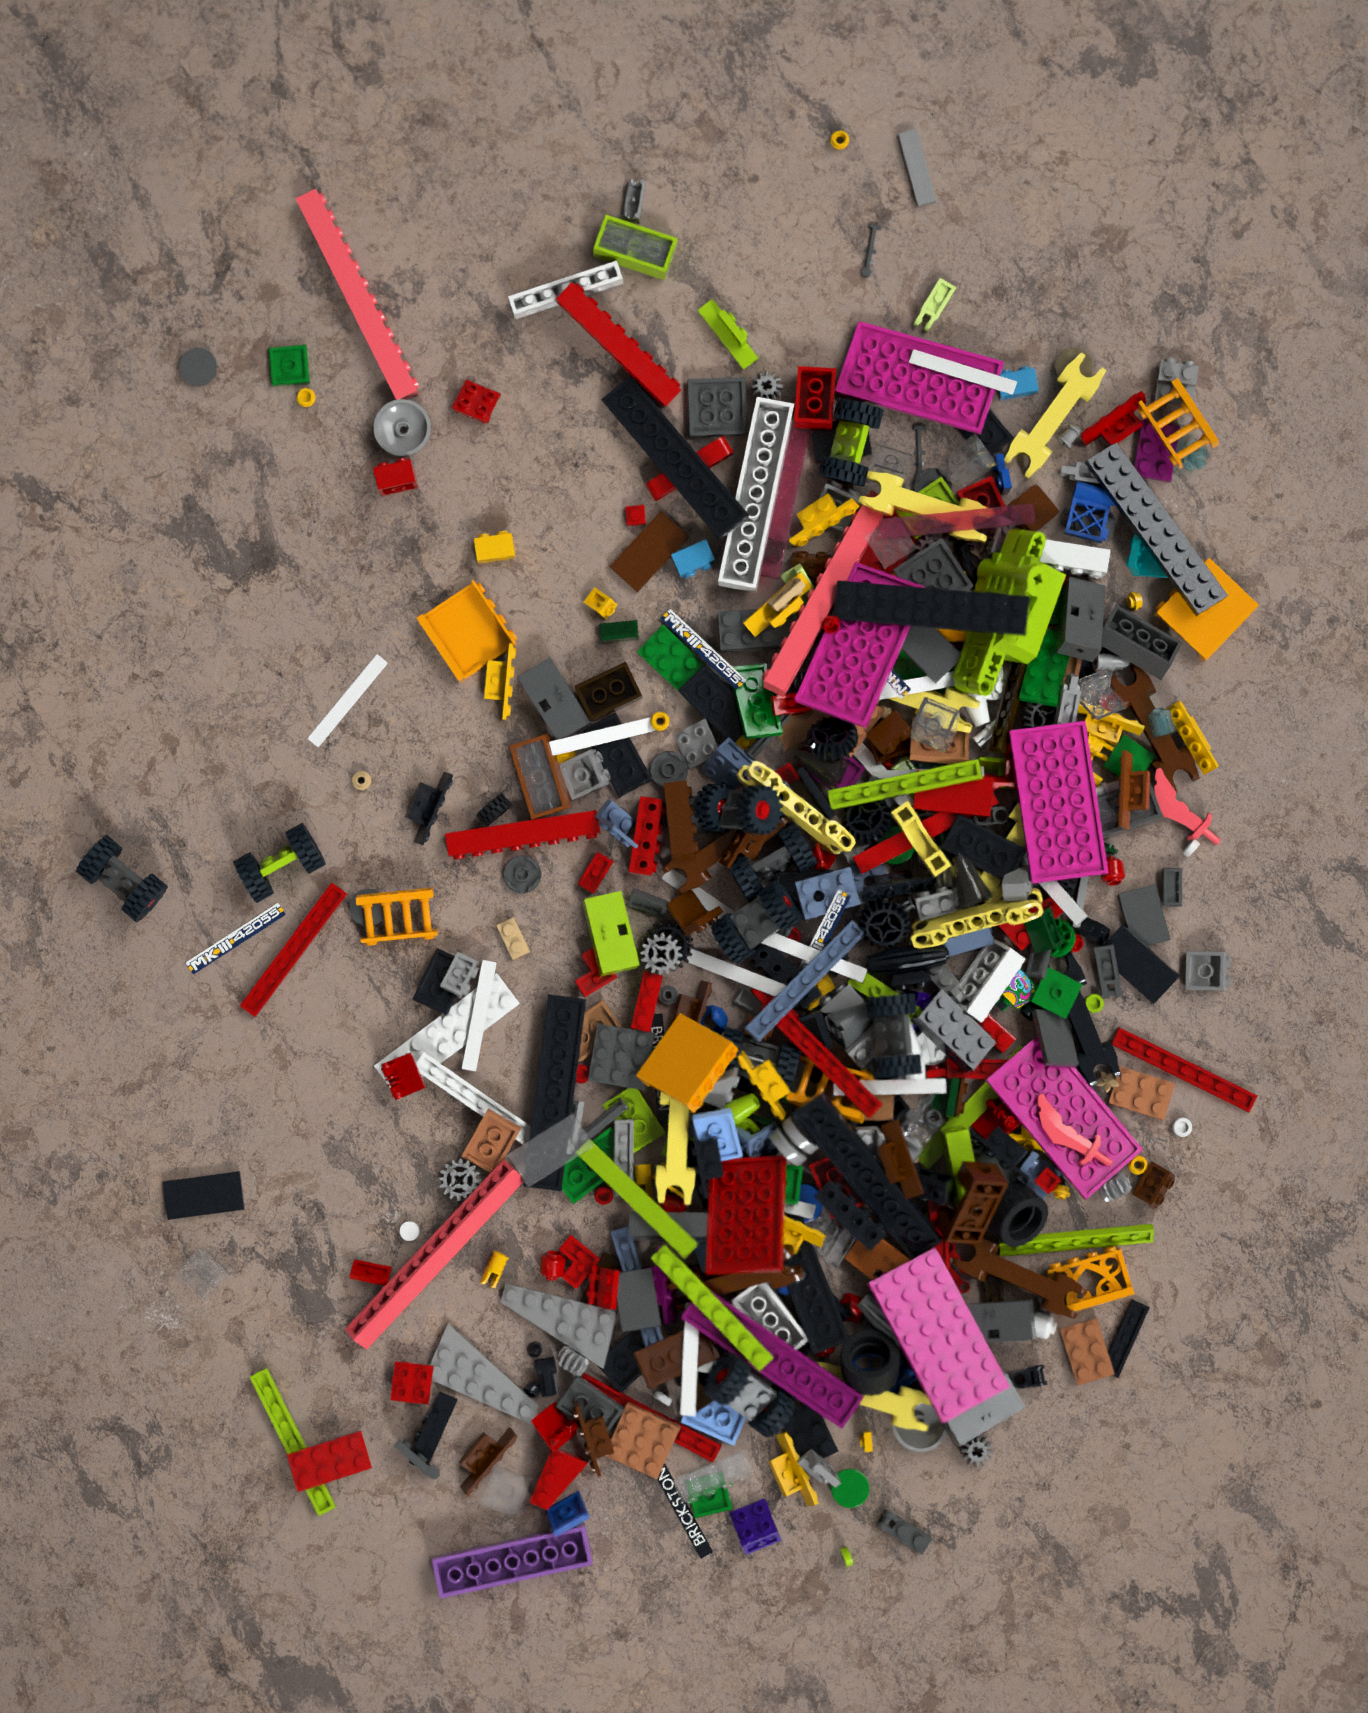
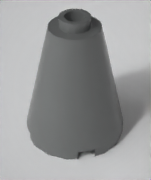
[824,1003,879,1049]

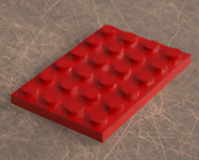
[706,1155,786,1275]

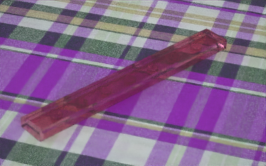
[760,429,810,580]
[879,504,1035,539]

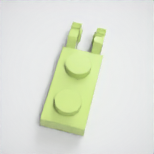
[914,278,956,333]

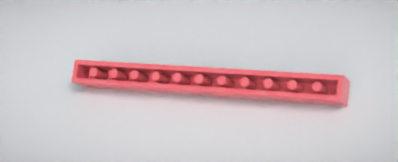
[296,189,419,400]
[762,490,885,697]
[345,1159,524,1349]

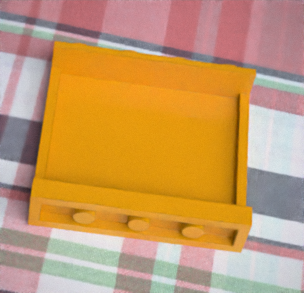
[1154,558,1259,662]
[417,580,518,683]
[636,1013,738,1113]

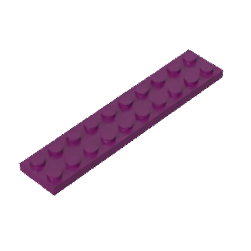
[681,1288,864,1429]

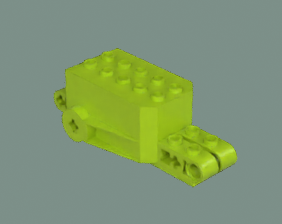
[952,529,1066,696]

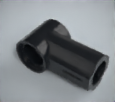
[535,1356,559,1397]

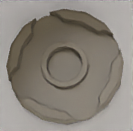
[1054,348,1093,378]

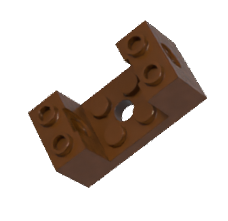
[935,1161,1009,1244]

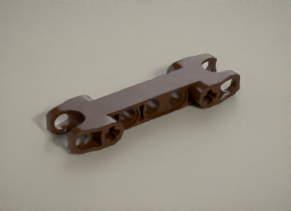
[1108,664,1200,791]
[662,816,790,895]
[951,1238,1088,1319]
[666,1244,804,1311]

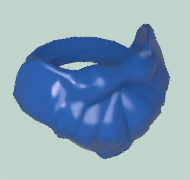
[700,1005,728,1035]

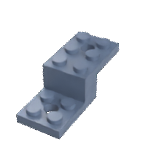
[794,863,886,920]

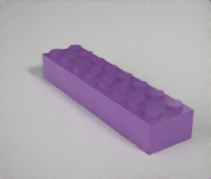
[432,1523,593,1598]

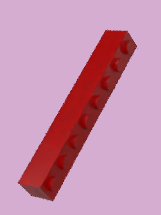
[554,282,681,407]
[445,810,601,860]

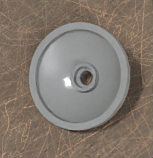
[374,399,431,457]
[891,1393,947,1452]

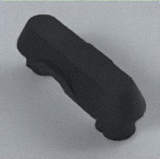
[954,540,978,589]

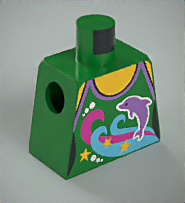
[995,969,1038,1012]

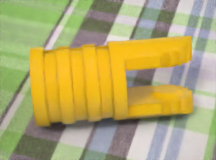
[1087,731,1114,762]
[634,1164,653,1199]
[480,1250,509,1289]

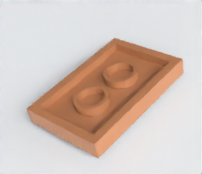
[1108,1066,1175,1120]
[461,1108,522,1173]
[1060,1318,1115,1386]

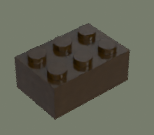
[574,662,643,723]

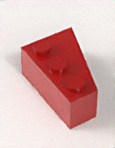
[996,896,1063,951]
[529,1448,589,1510]

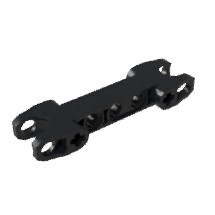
[1048,951,1121,1087]

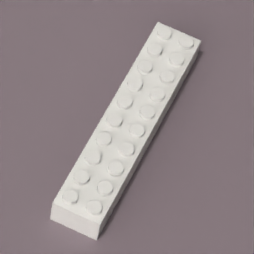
[718,397,795,593]

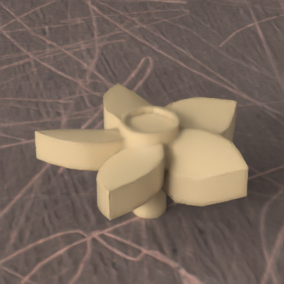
[1096,1072,1119,1093]

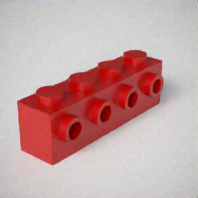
[629,796,666,876]

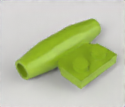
[688,1093,760,1143]

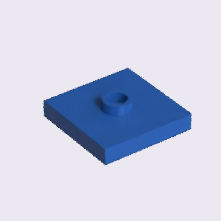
[545,1491,590,1536]

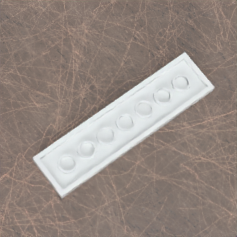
[374,973,520,1088]

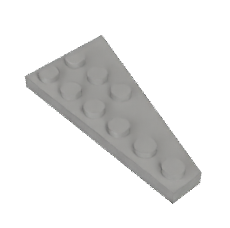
[501,1283,618,1369]
[430,1323,539,1424]

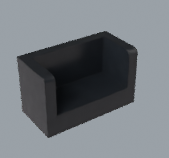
[799,1009,833,1049]

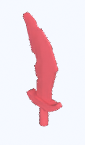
[1154,768,1221,845]
[1038,1094,1113,1167]

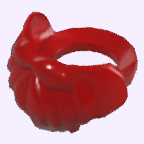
[811,843,837,871]
[840,1293,864,1324]

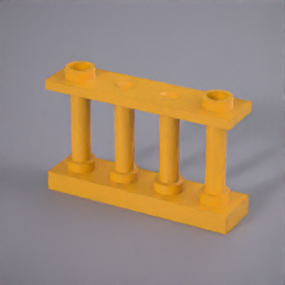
[1138,378,1219,469]
[356,887,439,946]
[786,1055,876,1123]

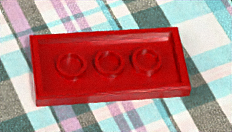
[913,770,995,817]

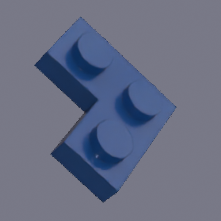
[991,453,1012,495]

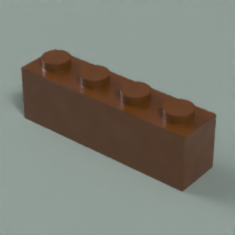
[664,780,699,862]

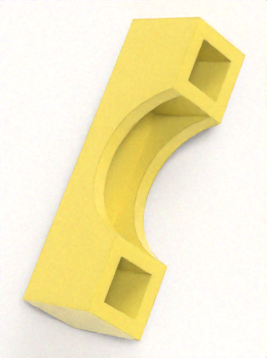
[891,801,951,878]

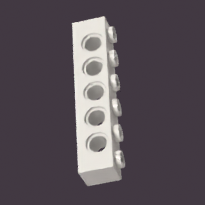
[508,261,623,319]

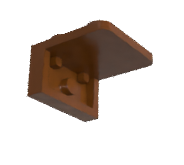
[1007,484,1059,531]
[666,890,723,936]

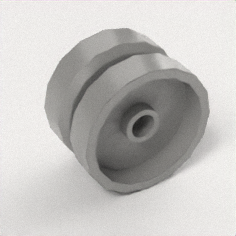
[770,1116,819,1166]

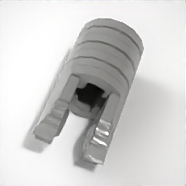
[1092,654,1130,671]
[842,840,875,867]

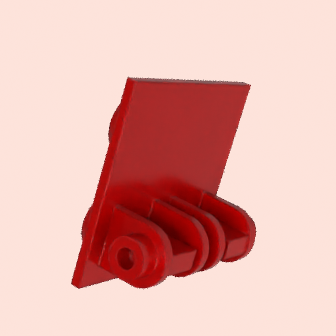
[452,379,501,424]
[381,1052,426,1100]
[971,1099,1021,1140]
[390,1361,434,1405]
[531,1402,579,1453]

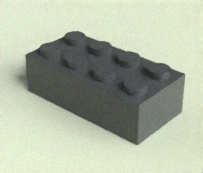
[1101,605,1182,680]
[718,609,796,652]

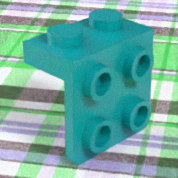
[1126,532,1168,578]

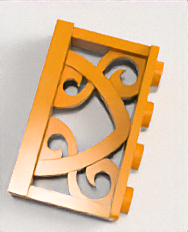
[1045,1246,1135,1316]

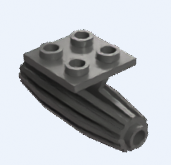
[857,1291,900,1346]

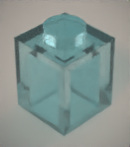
[1148,707,1175,738]

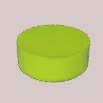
[1084,994,1104,1013]
[839,1547,854,1567]

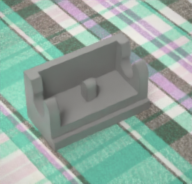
[621,179,646,223]

